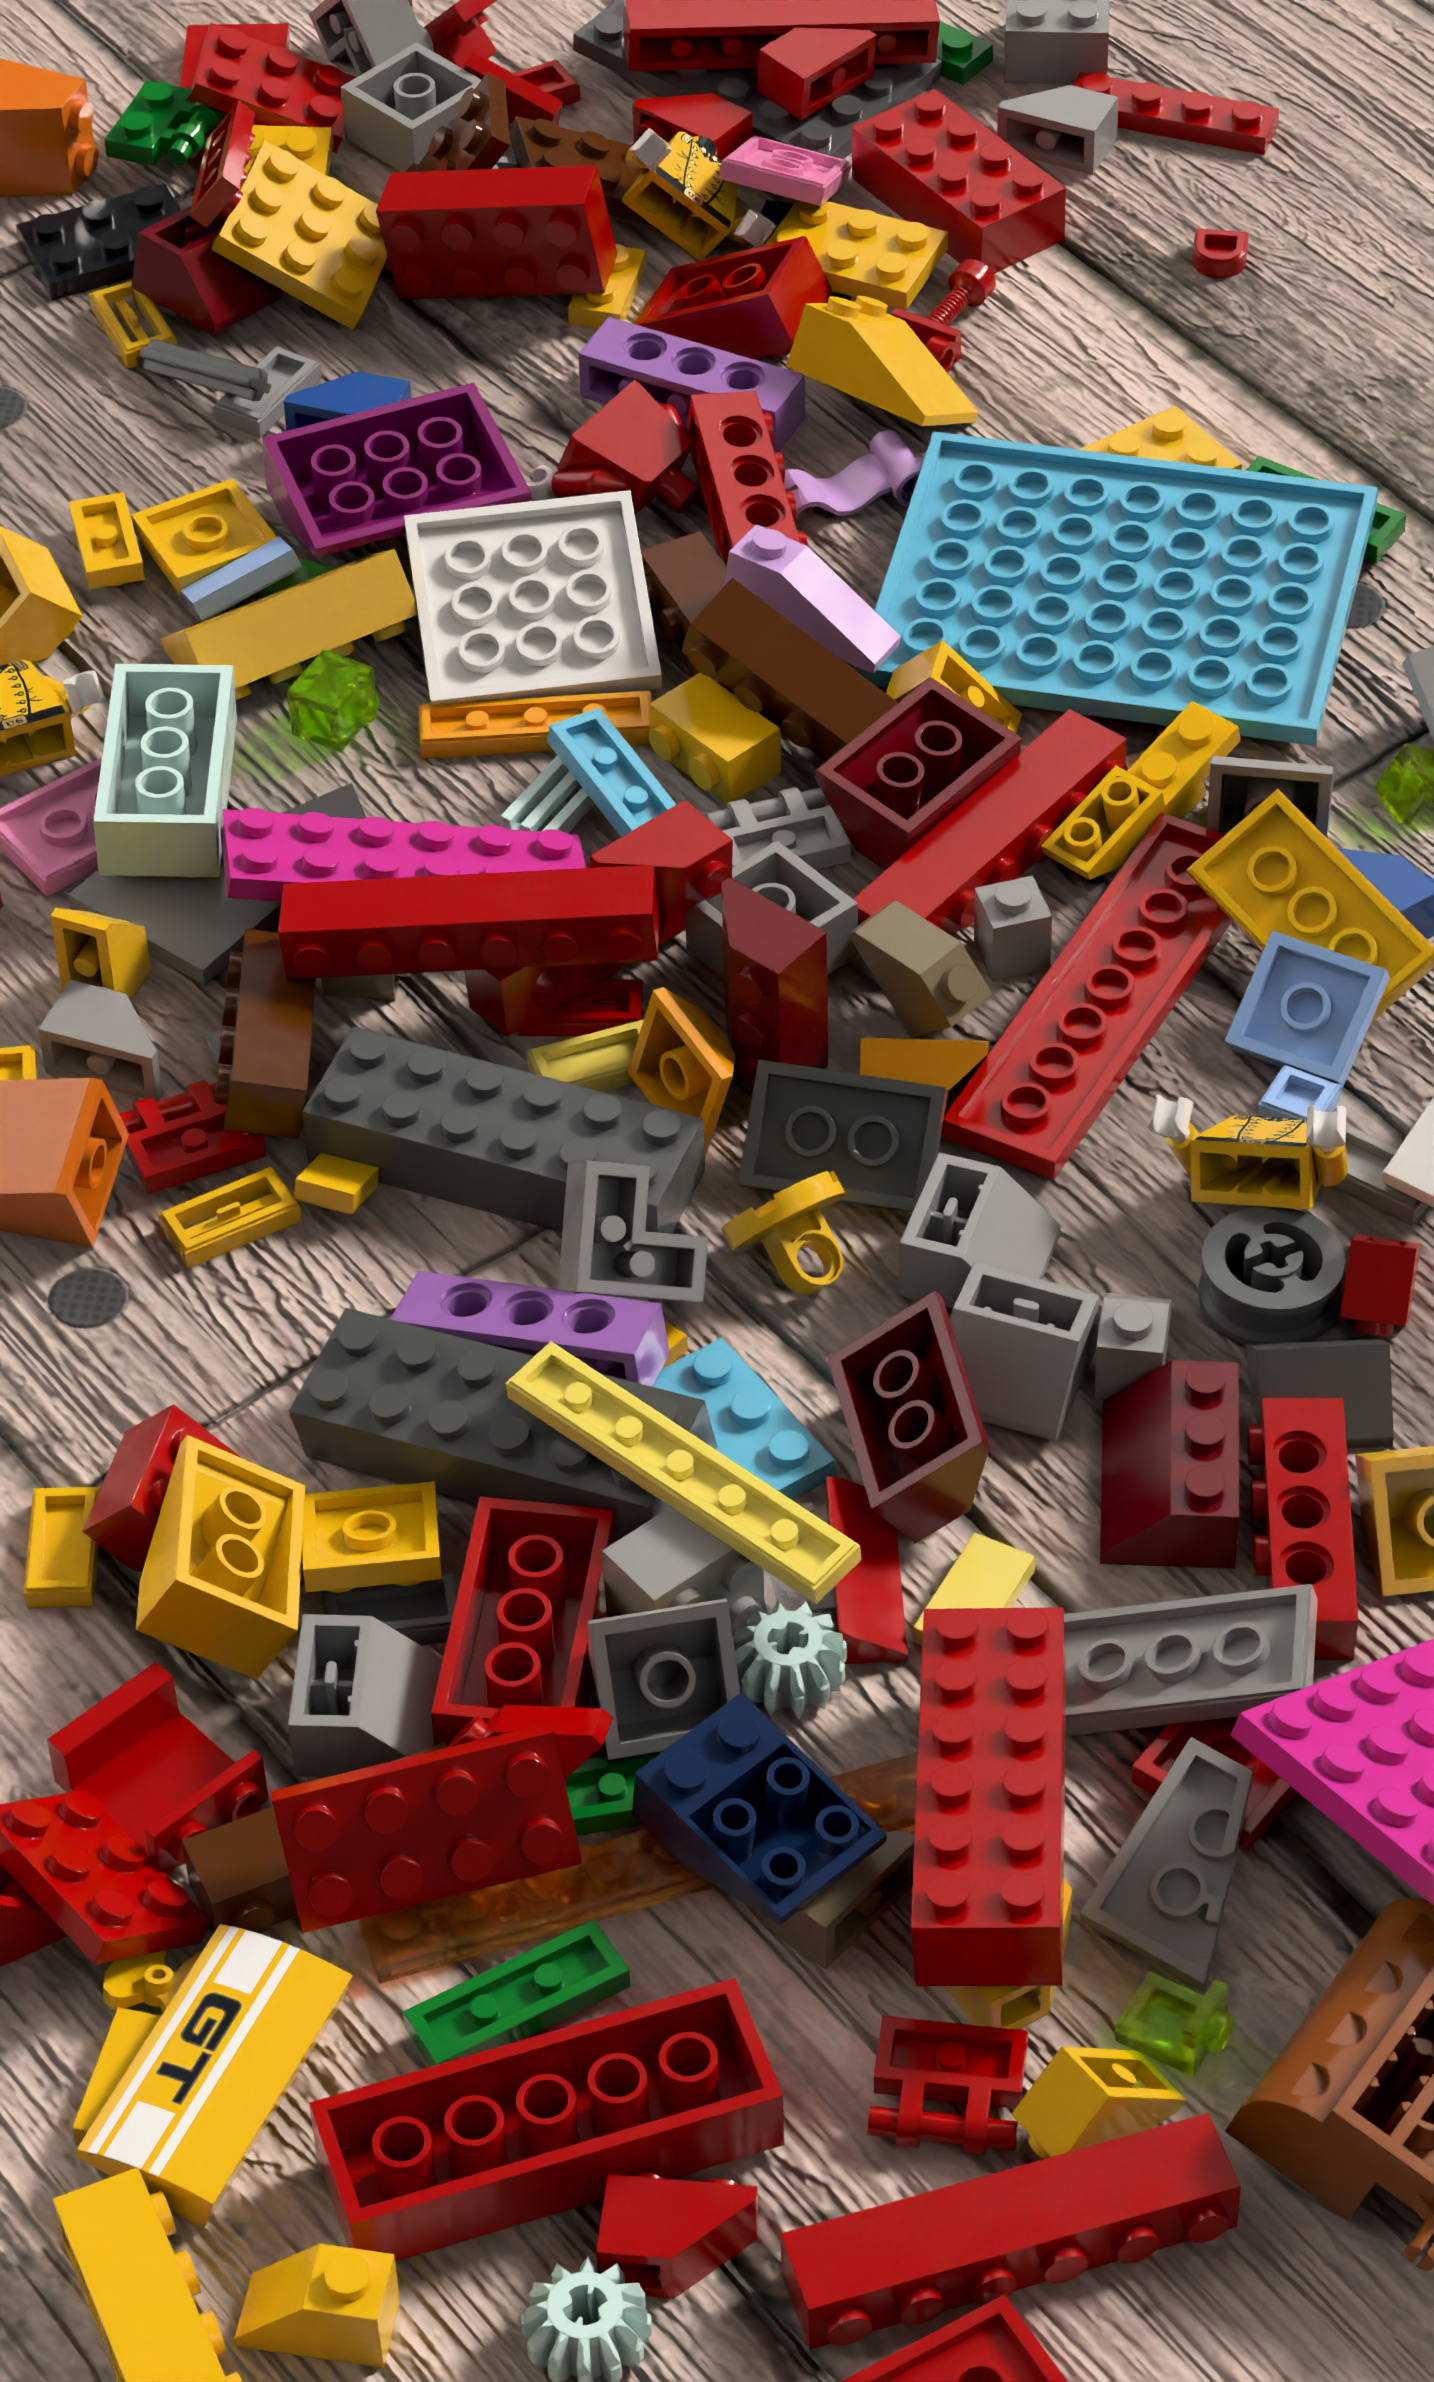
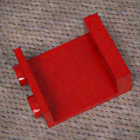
[47,1662,269,1875]

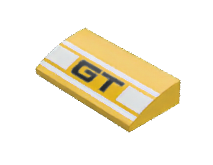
[74,1924,353,2229]

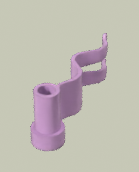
[784,430,923,516]

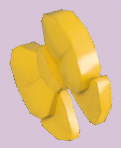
[103,1950,202,2013]

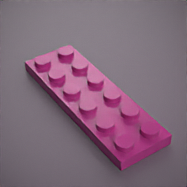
[220,808,586,902]

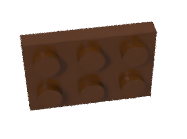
[406,73,510,172]
[509,116,653,226]

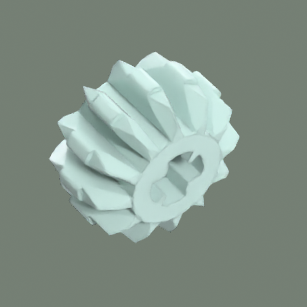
[733,1600,847,1719]
[521,2256,652,2382]

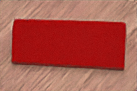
[826,1477,908,1664]

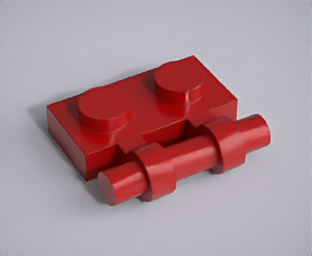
[119,1080,266,1195]
[867,2015,1028,2155]

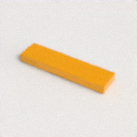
[418,691,652,759]

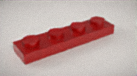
[1073,72,1279,155]
[189,100,255,229]

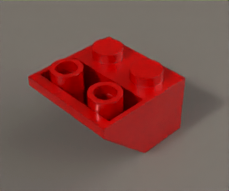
[82,1404,243,1572]

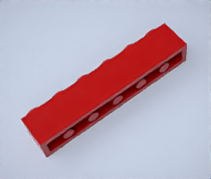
[623,0,940,71]
[853,709,1128,936]
[278,865,659,979]
[780,2113,1241,2350]

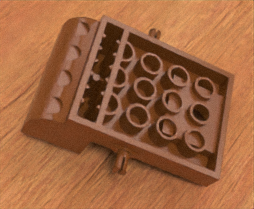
[1225,1898,1434,2271]

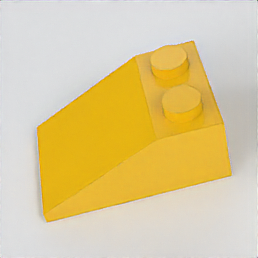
[786,296,978,426]
[136,1435,306,1680]

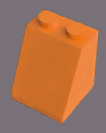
[0,58,99,197]
[0,1078,129,1248]

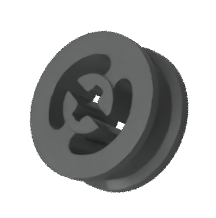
[1198,1206,1346,1345]

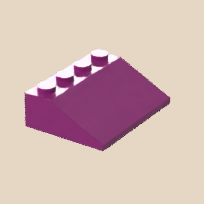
[262,382,531,557]

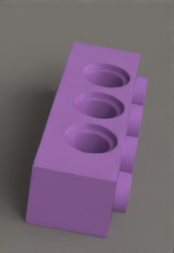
[578,317,805,452]
[390,1271,670,1387]

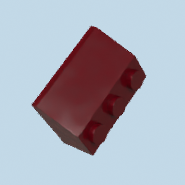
[815,677,1022,870]
[721,877,828,1093]
[827,1291,990,1544]
[1100,1360,1239,1569]

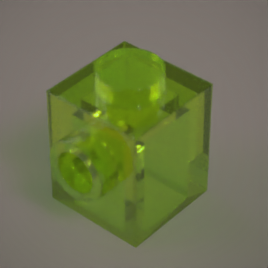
[287,649,379,752]

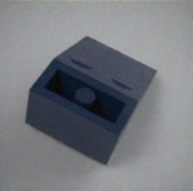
[632,1692,887,1925]

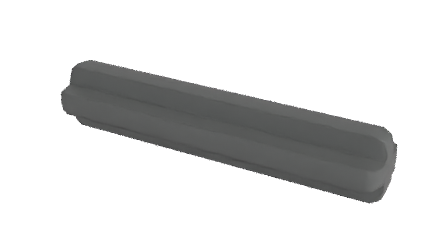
[139,339,271,401]

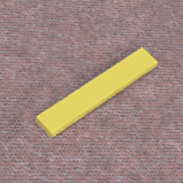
[505,1341,862,1604]

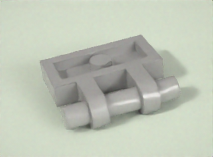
[706,787,850,870]

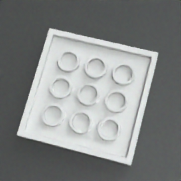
[404,490,662,706]

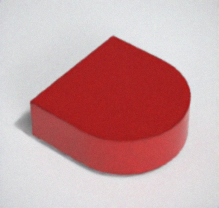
[1193,229,1249,278]

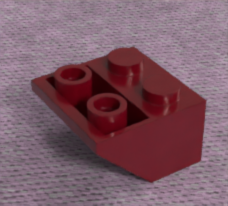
[131,205,283,334]

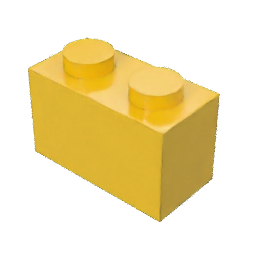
[649,673,781,804]

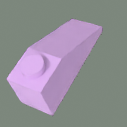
[723,524,901,673]

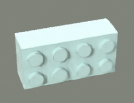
[93,664,237,878]

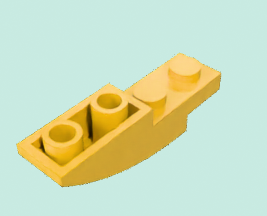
[1041,701,1241,880]

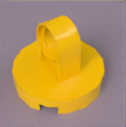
[720,1171,846,1295]

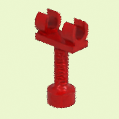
[891,259,996,374]

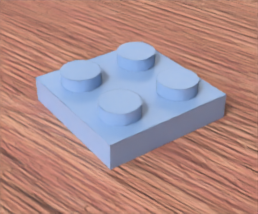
[1224,930,1390,1089]

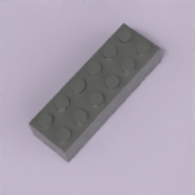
[302,1026,705,1234]
[289,1308,718,1541]

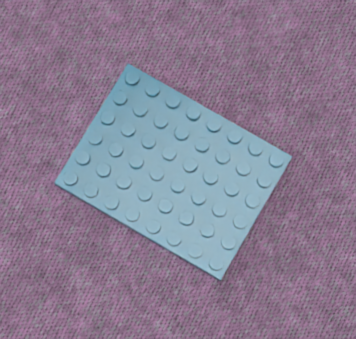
[856,431,1378,746]

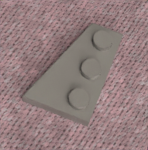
[1080,1737,1253,1993]

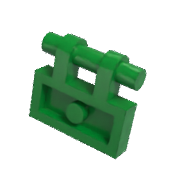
[104,81,224,166]

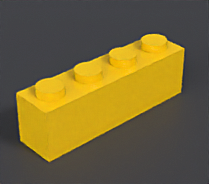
[53,2167,242,2382]

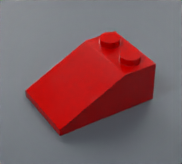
[634,236,833,359]

